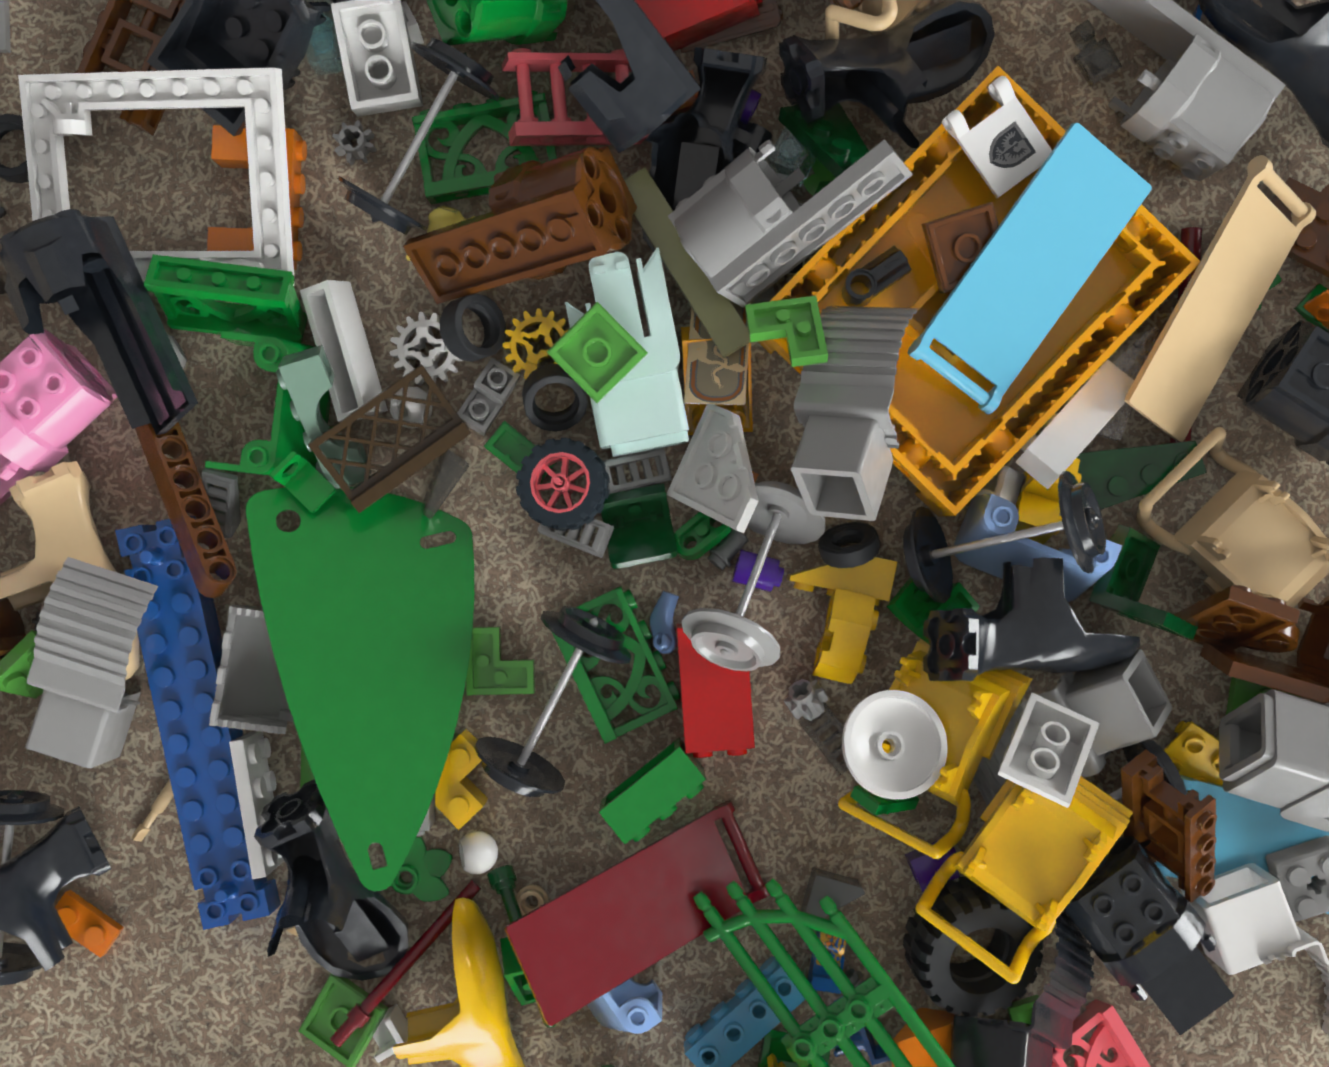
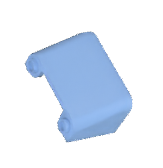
[954,494,1122,602]
[587,978,662,1034]

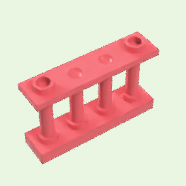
[502,48,649,146]

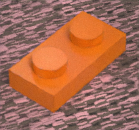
[55,890,124,958]

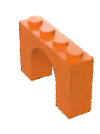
[207,125,307,270]

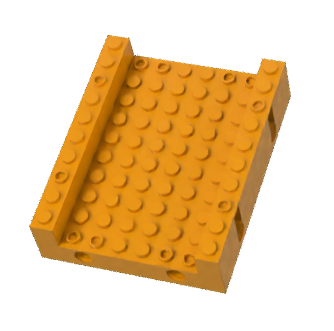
[757,66,1200,517]

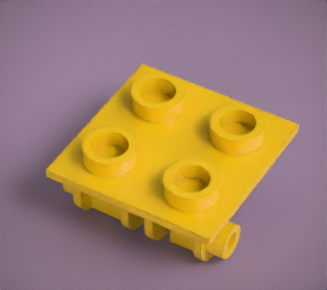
[1164,721,1223,794]

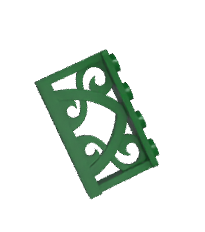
[412,91,557,205]
[144,254,308,343]
[551,586,681,744]

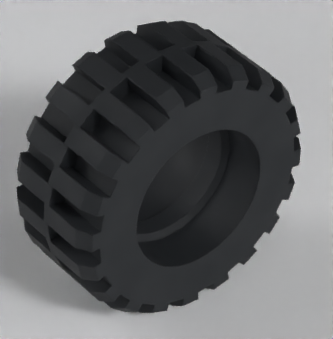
[903,876,1044,1017]

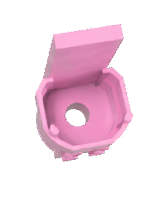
[0,329,117,505]

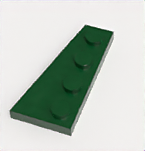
[778,103,869,178]
[1077,441,1207,510]

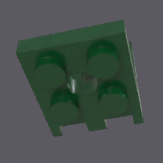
[1089,524,1198,640]

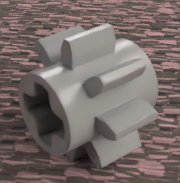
[332,120,377,165]
[784,679,829,721]

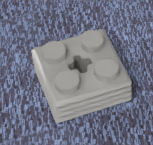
[1265,835,1329,922]

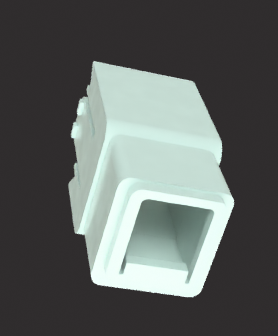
[565,247,689,457]

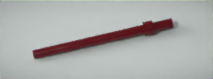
[330,880,481,1047]

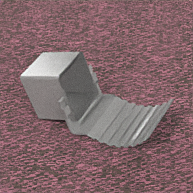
[791,306,920,521]
[25,557,159,768]
[973,649,1172,806]

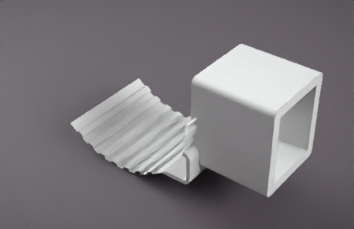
[1181,863,1329,1035]

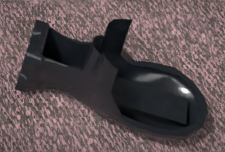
[779,0,995,149]
[1199,0,1329,148]
[642,47,767,262]
[923,558,1140,682]
[254,779,409,981]
[0,806,111,972]

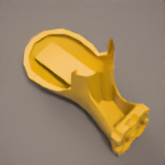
[393,897,526,1067]

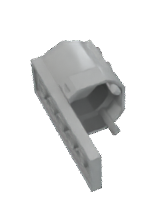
[1087,0,1286,182]
[668,139,913,308]

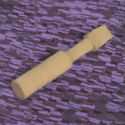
[131,779,174,842]

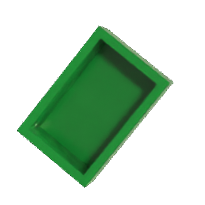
[599,737,706,845]

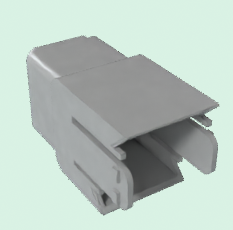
[1219,689,1329,832]

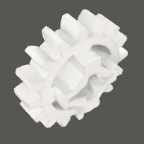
[390,312,463,386]

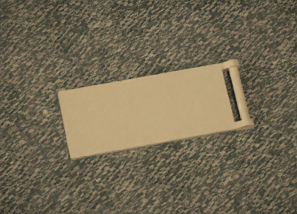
[1124,155,1316,442]

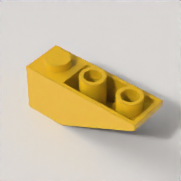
[787,557,897,606]

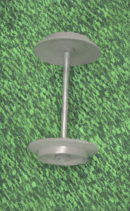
[681,481,825,672]

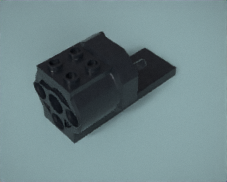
[1237,320,1329,465]
[1064,836,1234,1035]

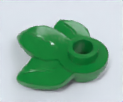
[391,837,453,902]

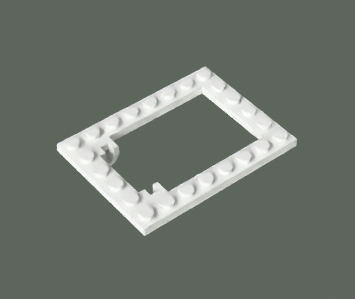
[18,68,295,286]

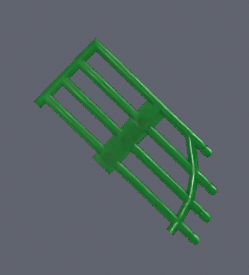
[693,878,956,1067]

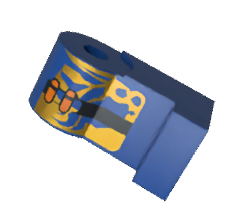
[807,931,847,994]

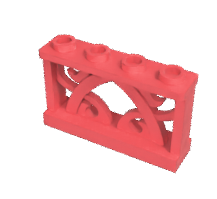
[1052,999,1151,1067]

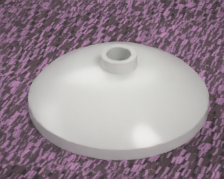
[842,690,948,799]

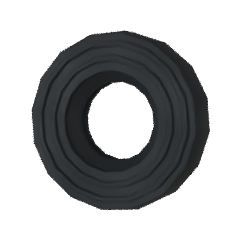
[818,522,880,568]

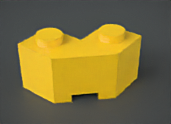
[1014,458,1082,545]
[812,588,879,684]
[435,728,488,830]

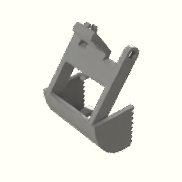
[209,605,294,734]

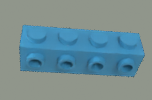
[684,956,805,1067]

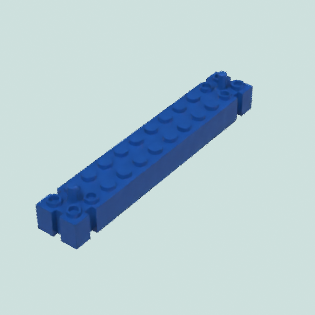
[115,516,281,930]

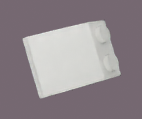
[331,0,424,117]
[997,693,1100,808]

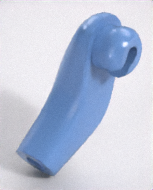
[650,591,679,654]

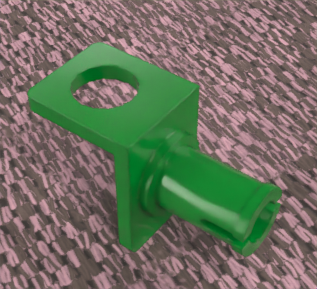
[270,451,336,513]

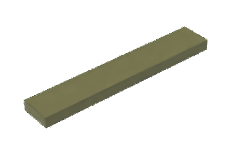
[624,167,750,358]

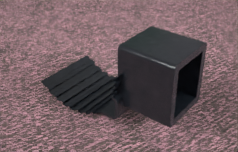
[950,910,1094,1067]

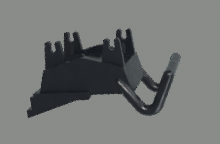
[147,0,331,136]

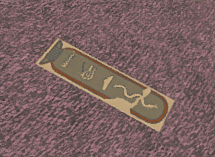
[684,300,751,405]

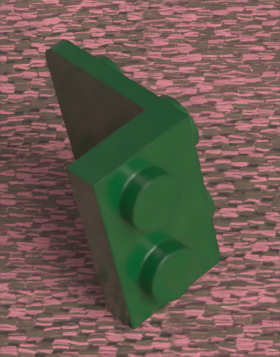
[601,483,678,569]

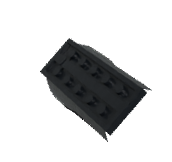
[558,0,701,153]
[0,209,198,435]

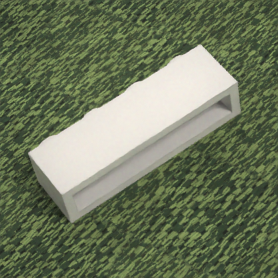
[300,280,388,422]
[1015,359,1134,489]

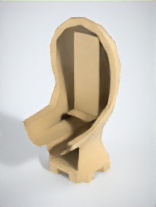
[0,461,140,680]

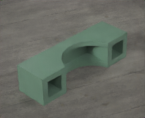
[276,345,371,489]

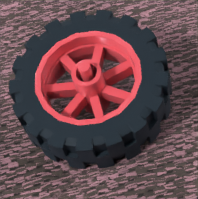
[516,438,610,531]

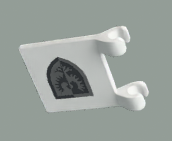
[942,76,1052,199]

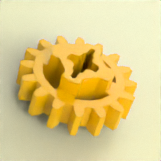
[502,308,568,380]

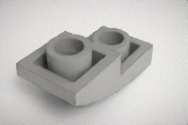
[457,358,520,436]

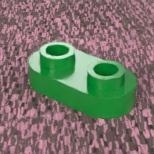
[674,512,732,560]

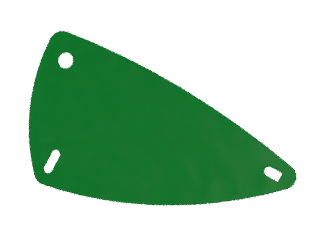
[246,487,475,892]

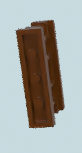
[74,0,186,136]
[1121,749,1217,903]

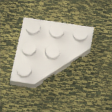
[666,404,759,533]

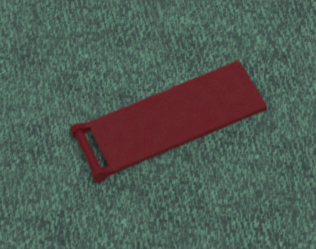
[504,800,770,1026]

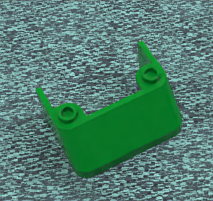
[205,331,331,476]

